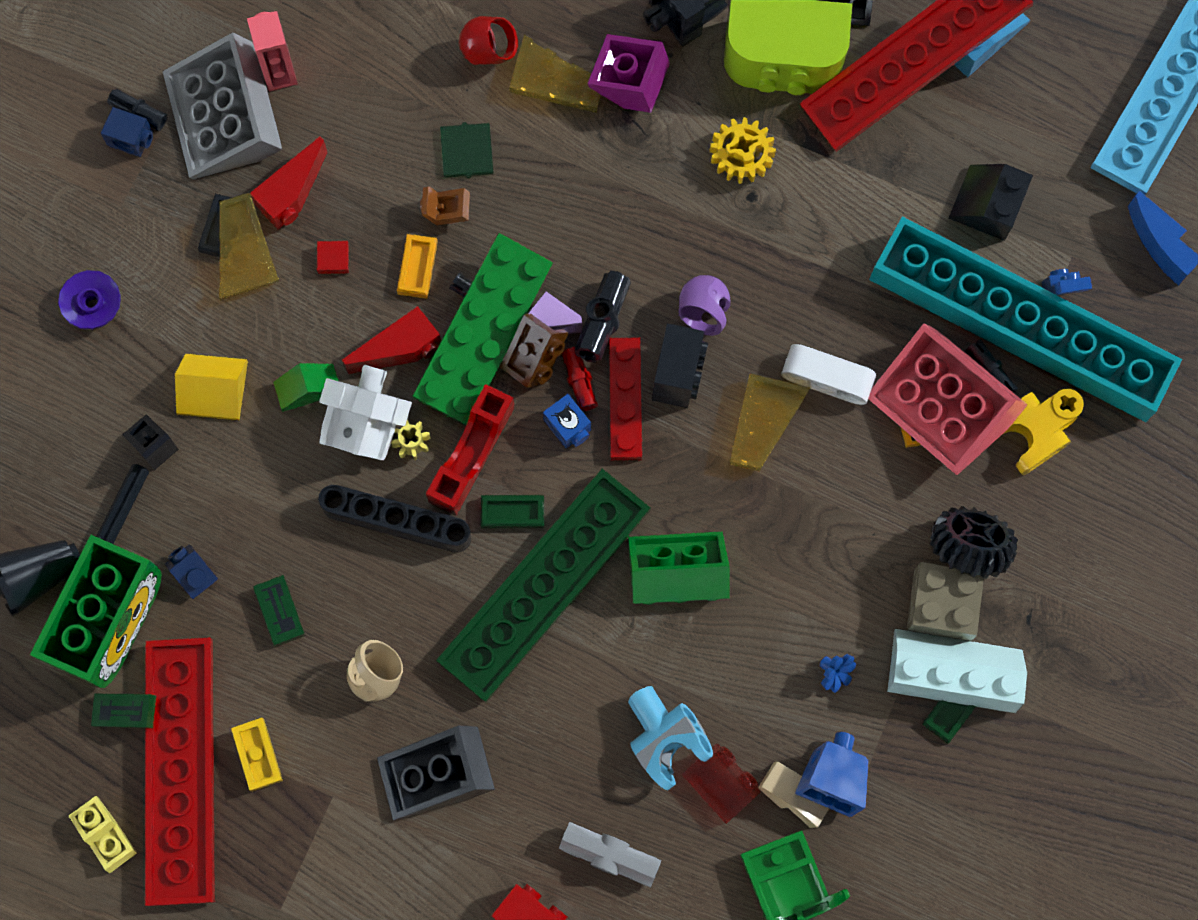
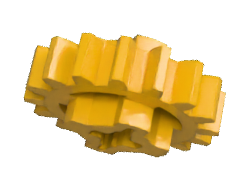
[710,117,776,184]

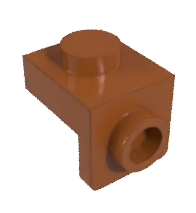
[420,186,470,226]

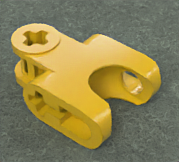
[1002,389,1084,475]

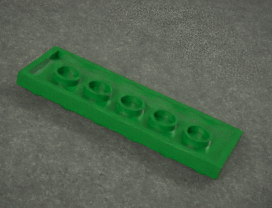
[412,233,553,426]

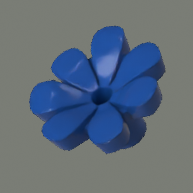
[820,654,856,693]

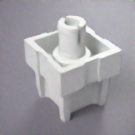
[319,365,412,461]

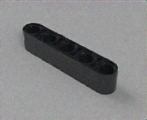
[318,484,471,553]

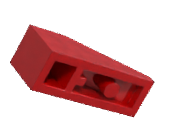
[250,136,328,230]
[342,306,441,374]

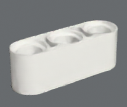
[781,344,876,405]

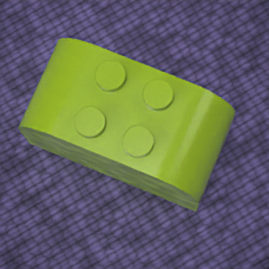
[724,0,852,95]

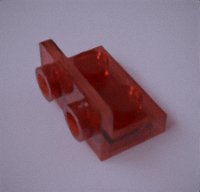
[682,743,761,824]

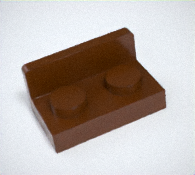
[500,314,568,388]

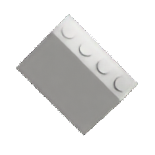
[163,32,282,179]

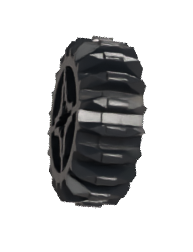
[930,506,1018,579]

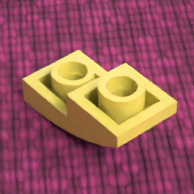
[69,796,137,873]

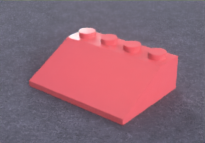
[868,323,1028,475]

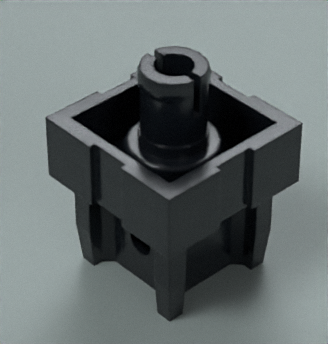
[643,0,728,47]

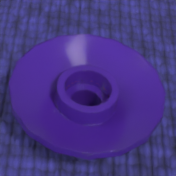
[58,270,121,330]

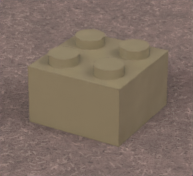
[906,562,984,641]

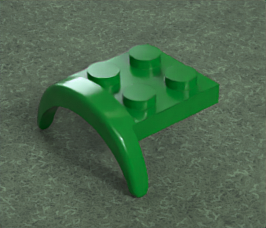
[740,830,850,920]

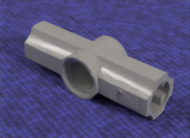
[559,822,662,888]

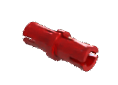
[561,347,598,412]

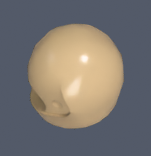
[347,640,403,702]

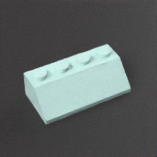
[887,629,1027,713]

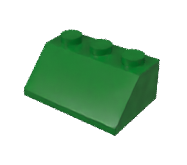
[628,531,730,605]

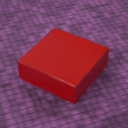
[317,241,349,274]

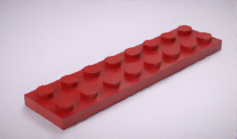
[800,0,1033,152]
[145,637,215,906]

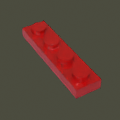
[609,338,642,460]

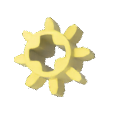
[391,420,431,460]

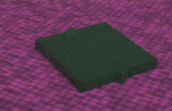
[440,122,494,179]

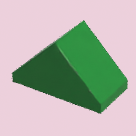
[273,363,338,412]

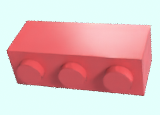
[247,11,298,92]

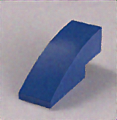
[1127,191,1198,286]

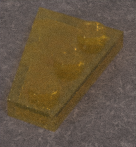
[509,34,601,113]
[219,193,279,300]
[729,374,811,472]

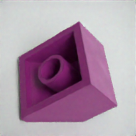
[588,34,670,113]

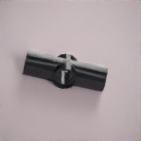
[574,270,631,363]

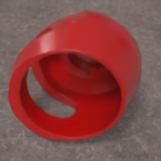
[459,16,518,65]

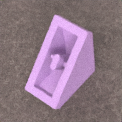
[528,292,582,334]

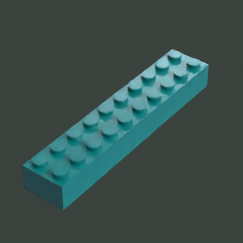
[869,216,1182,422]

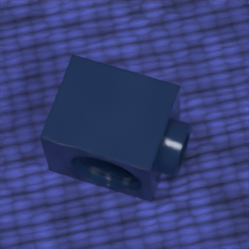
[101,107,153,157]

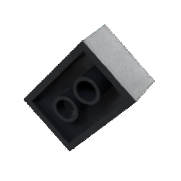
[377,725,495,821]

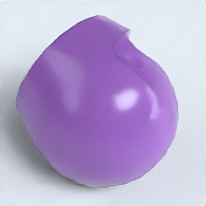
[679,275,731,336]

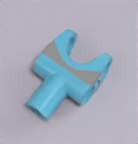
[628,686,713,790]

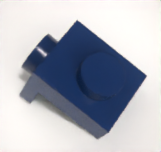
[165,544,218,599]

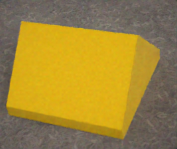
[175,354,248,420]

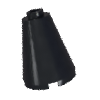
[0,540,80,616]

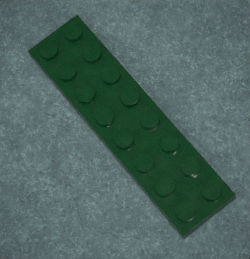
[436,468,651,703]

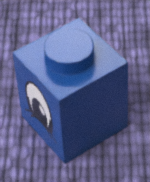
[543,394,591,449]

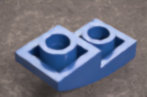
[1041,268,1092,295]

